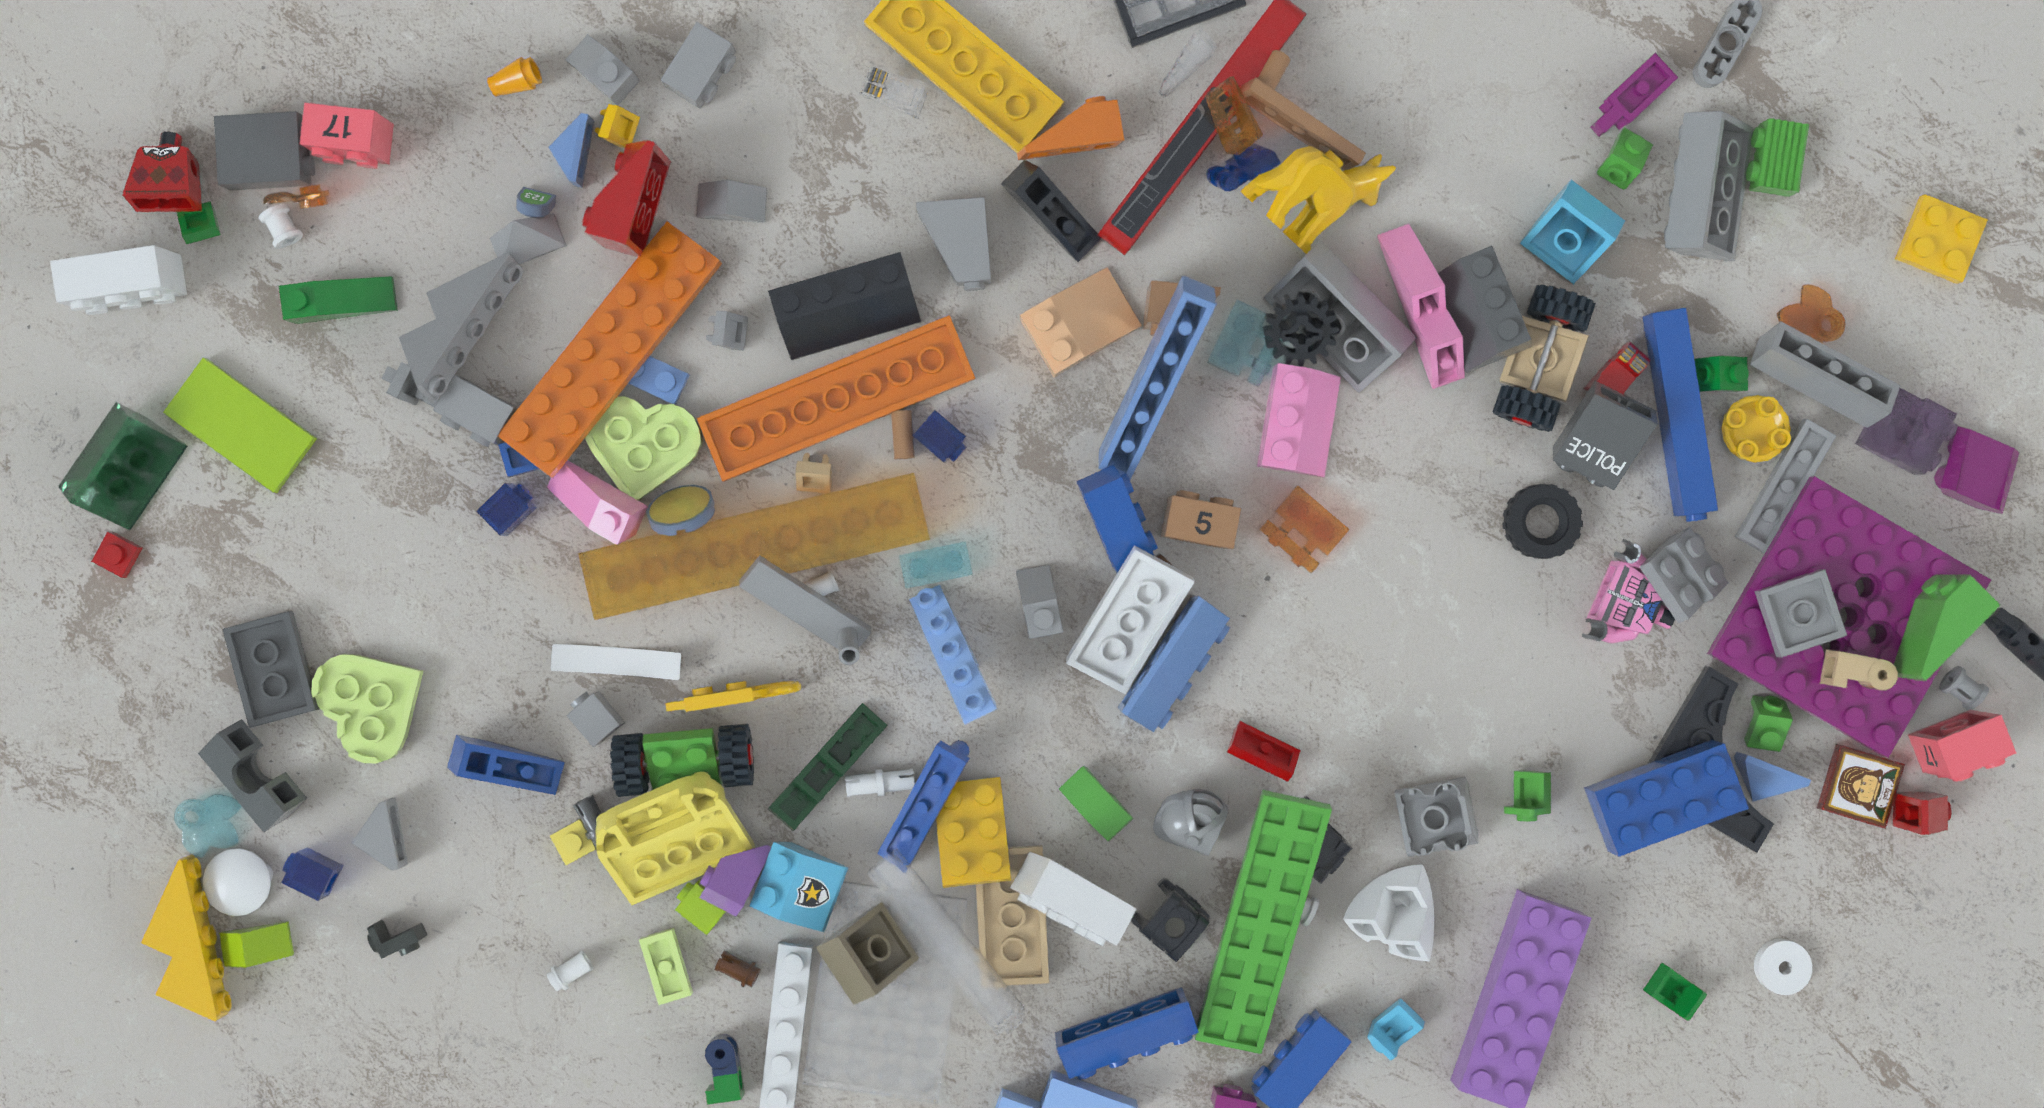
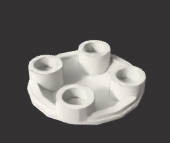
[202,848,273,916]

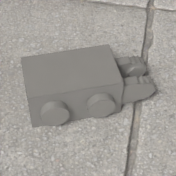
[414,375,518,447]

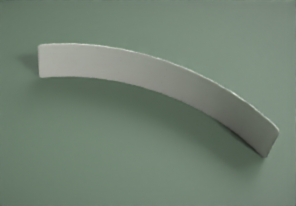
[550,644,681,680]

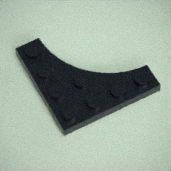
[1647,666,1774,853]

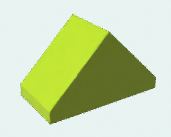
[219,921,294,968]

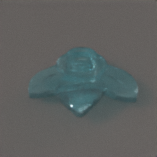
[174,794,242,858]

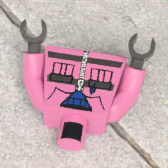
[1582,539,1675,644]

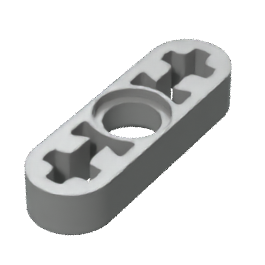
[1693,0,1762,88]

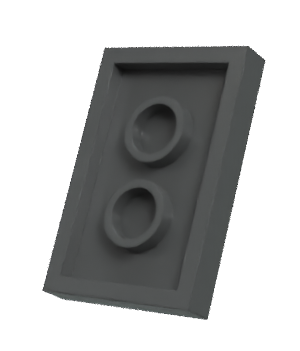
[222,611,320,728]

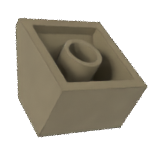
[816,902,920,1005]

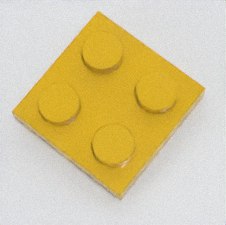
[1895,194,1988,284]

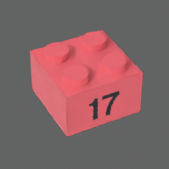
[300,103,394,169]
[1908,710,2017,782]

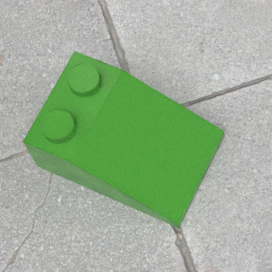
[1894,574,2000,681]

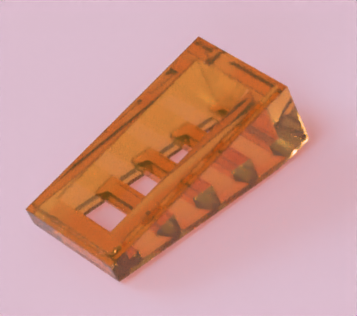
[1205,76,1263,155]

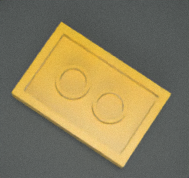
[936,777,1011,888]

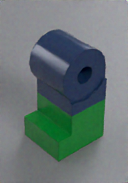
[705,1034,745,1105]

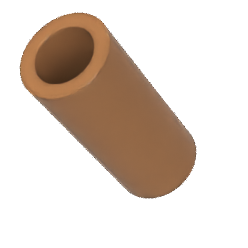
[891,410,915,460]

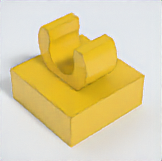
[594,104,640,148]

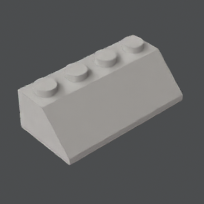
[1664,111,1754,261]
[1264,241,1417,393]

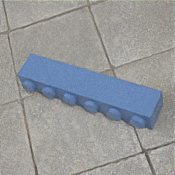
[1098,275,1217,480]

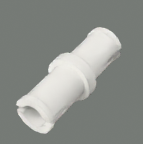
[845,768,915,797]

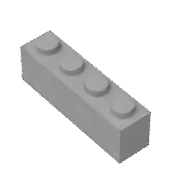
[1750,322,1900,428]

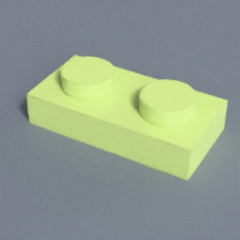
[639,928,693,1005]

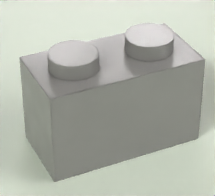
[661,22,736,108]

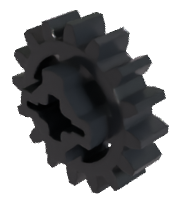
[1263,291,1339,367]

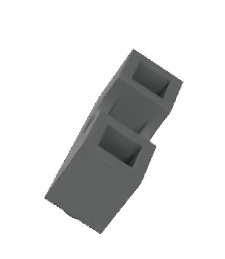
[198,719,307,833]

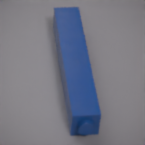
[1642,308,1718,522]

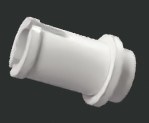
[801,571,839,596]
[547,951,593,991]

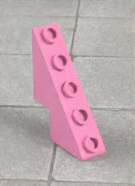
[1377,224,1465,389]

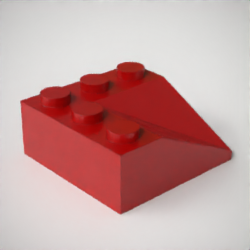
[582,140,671,257]

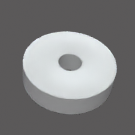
[1754,939,1813,995]

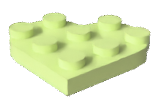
[585,396,703,501]
[311,654,424,764]

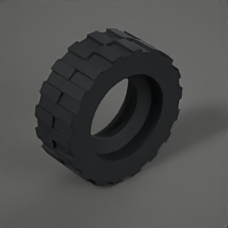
[1502,484,1583,559]

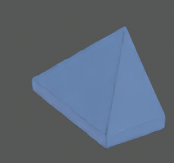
[549,113,594,188]
[1734,752,1811,801]

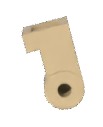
[1820,650,1898,690]

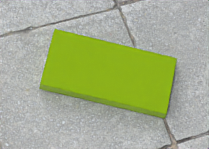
[163,357,317,493]

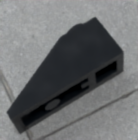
[1001,160,1102,262]

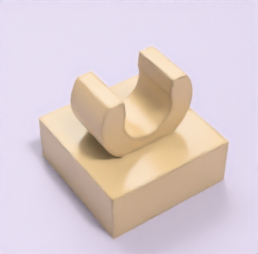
[795,453,832,494]

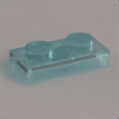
[899,541,973,589]

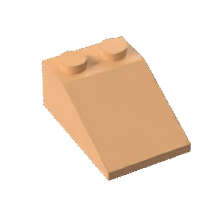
[1020,267,1142,377]

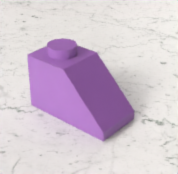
[699,845,771,916]

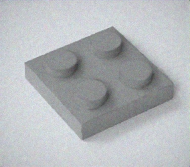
[1755,569,1847,658]

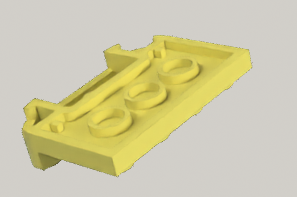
[595,771,755,905]

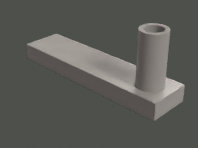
[739,555,871,665]

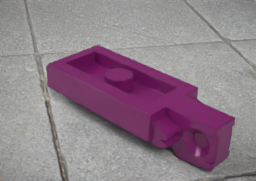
[1590,52,1678,137]

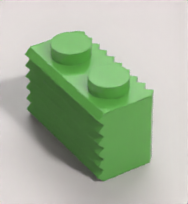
[1746,118,1809,197]

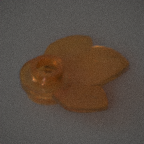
[263,184,330,209]
[1777,284,1846,343]

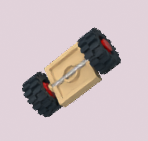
[1492,285,1596,432]

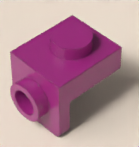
[1211,1084,1261,1108]

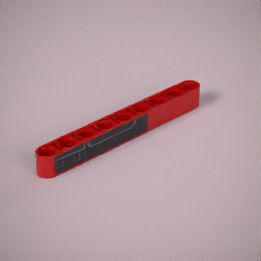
[1098,0,1307,256]

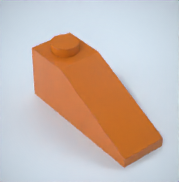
[1017,96,1125,160]

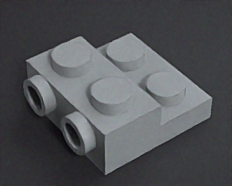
[1639,527,1729,623]

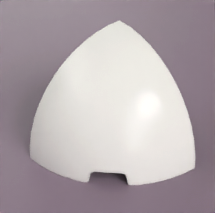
[1343,865,1434,961]

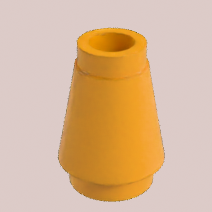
[487,57,542,97]

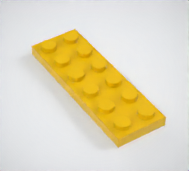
[864,0,1064,153]

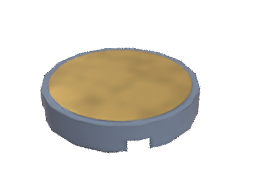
[646,485,715,536]

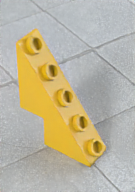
[141,854,232,1021]

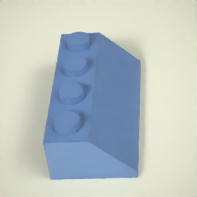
[1118,595,1230,733]

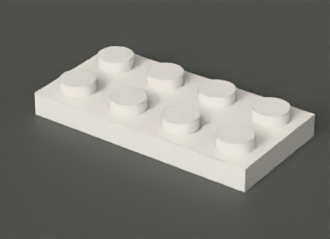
[1066,546,1195,694]

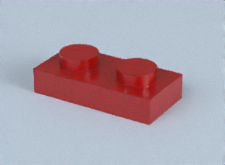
[1227,721,1301,782]

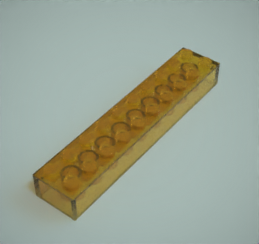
[578,473,931,620]

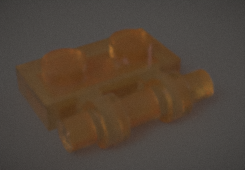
[1259,485,1350,573]

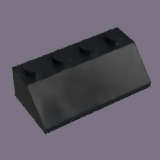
[768,252,921,360]

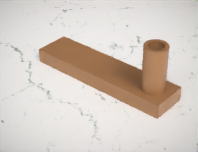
[1236,50,1366,171]

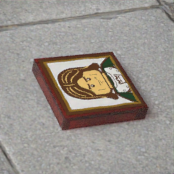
[1817,744,1905,829]

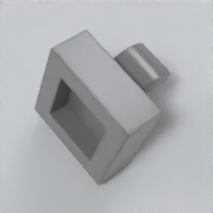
[706,311,748,351]
[382,362,419,405]

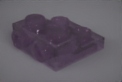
[1855,388,1958,475]

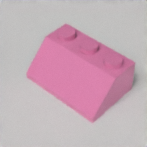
[1257,363,1341,478]

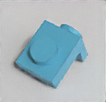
[1367,998,1425,1060]

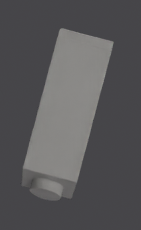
[916,197,991,291]

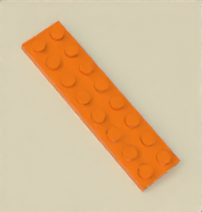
[498,221,722,478]
[697,315,976,482]

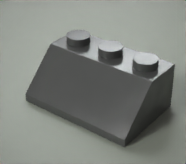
[1438,246,1532,373]

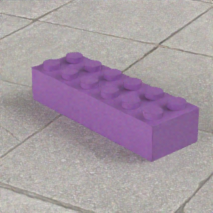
[1450,889,1592,1108]

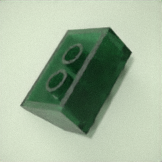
[58,402,188,530]

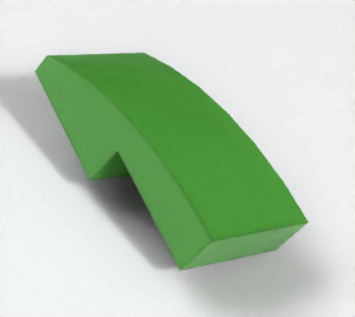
[1059,766,1134,841]

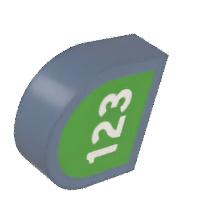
[516,187,556,218]

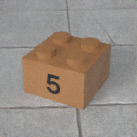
[1160,490,1241,549]

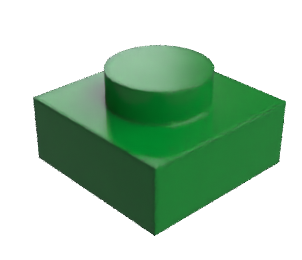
[177,201,221,245]

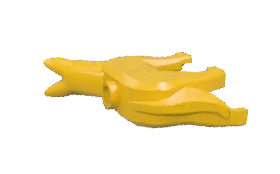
[1240,146,1396,254]

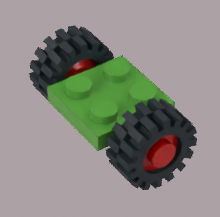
[610,724,754,797]

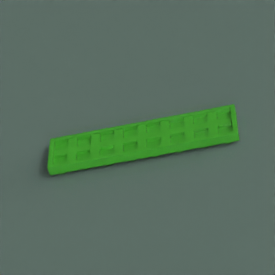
[1195,789,1332,1054]

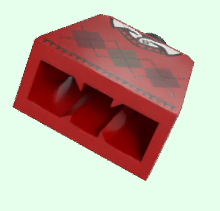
[123,131,202,212]

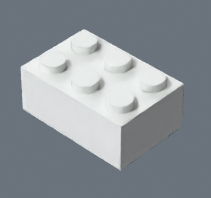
[50,245,187,315]
[1010,852,1136,946]

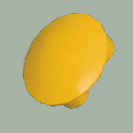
[1721,395,1791,463]

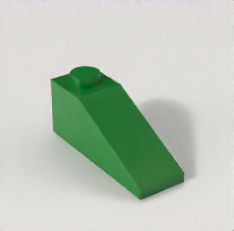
[279,276,398,324]

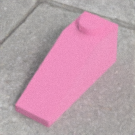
[547,460,648,545]

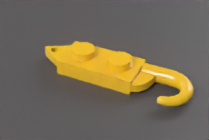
[665,681,801,712]

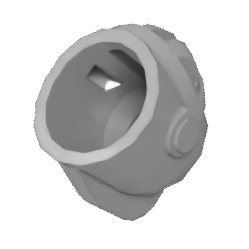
[1153,789,1228,856]

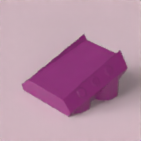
[1934,426,2020,514]

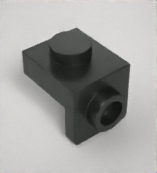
[367,920,428,959]

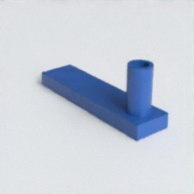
[877,740,970,871]

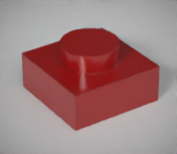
[91,532,143,578]

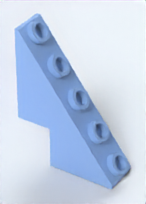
[909,585,997,724]
[995,1070,1138,1108]

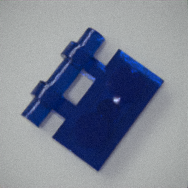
[1206,143,1281,192]

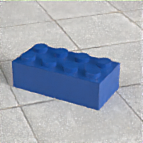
[1584,740,1749,857]

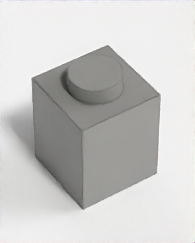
[566,691,625,747]

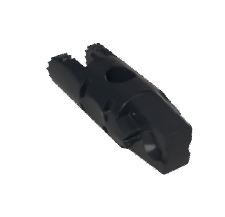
[1984,607,2044,681]

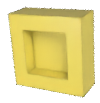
[550,819,596,865]

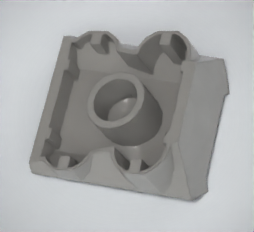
[1395,777,1478,857]

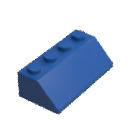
[1055,987,1199,1080]

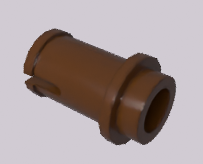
[715,950,761,987]

